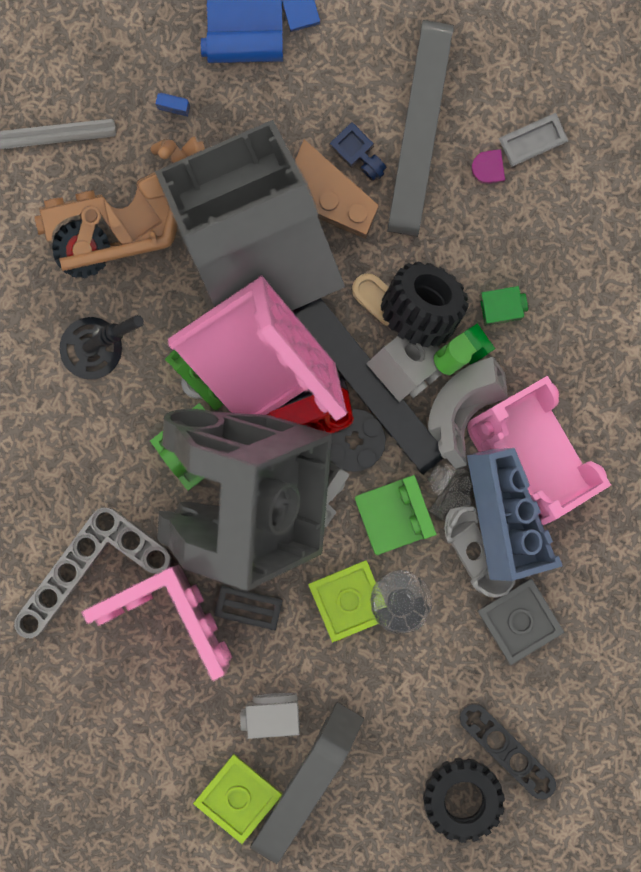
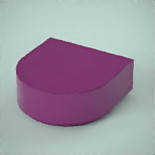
[471,149,505,184]

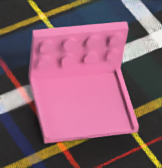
[168,276,347,421]
[82,564,232,681]

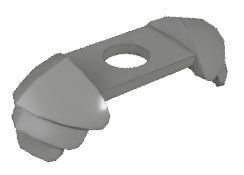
[444,506,515,598]

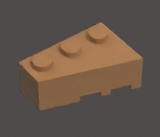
[295,139,379,239]

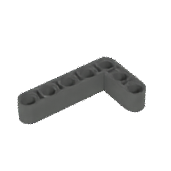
[250,702,364,864]

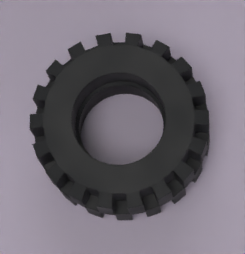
[381,262,469,347]
[423,758,505,843]

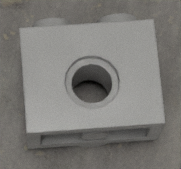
[366,336,443,402]
[240,693,300,739]

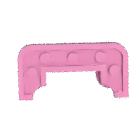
[467,376,611,525]

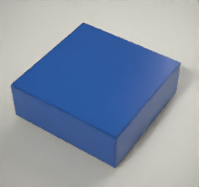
[282,0,320,32]
[155,93,190,117]

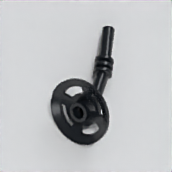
[60,315,144,380]

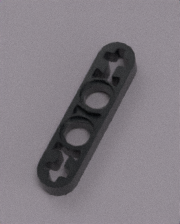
[459,703,556,800]

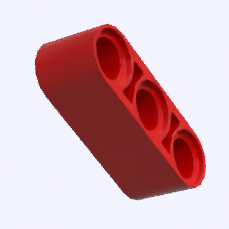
[267,388,354,434]

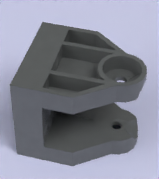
[157,409,332,591]

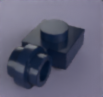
[329,122,387,181]

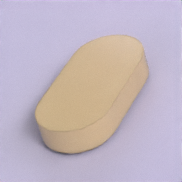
[352,274,389,326]

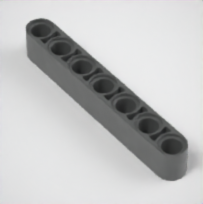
[387,20,454,237]

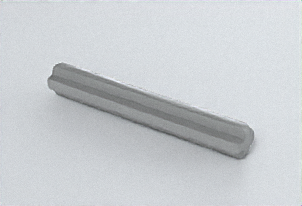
[0,119,116,149]

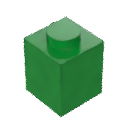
[479,286,528,326]

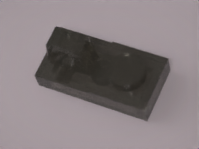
[428,462,475,523]

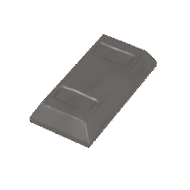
[499,113,569,167]

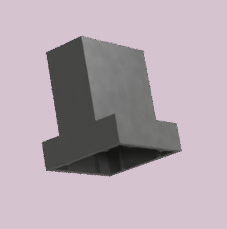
[155,120,345,311]

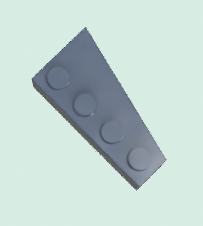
[467,448,563,581]

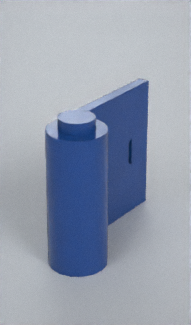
[201,0,283,63]

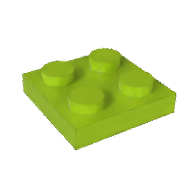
[308,560,388,643]
[193,754,283,844]

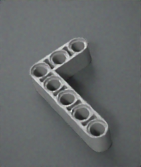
[14,508,172,638]

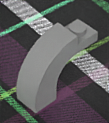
[428,357,508,469]

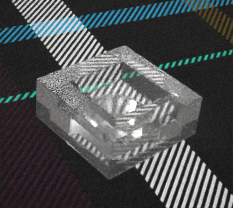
[427,462,457,496]

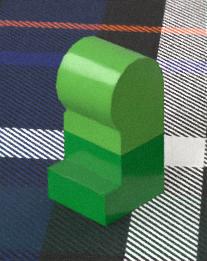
[433,323,496,375]

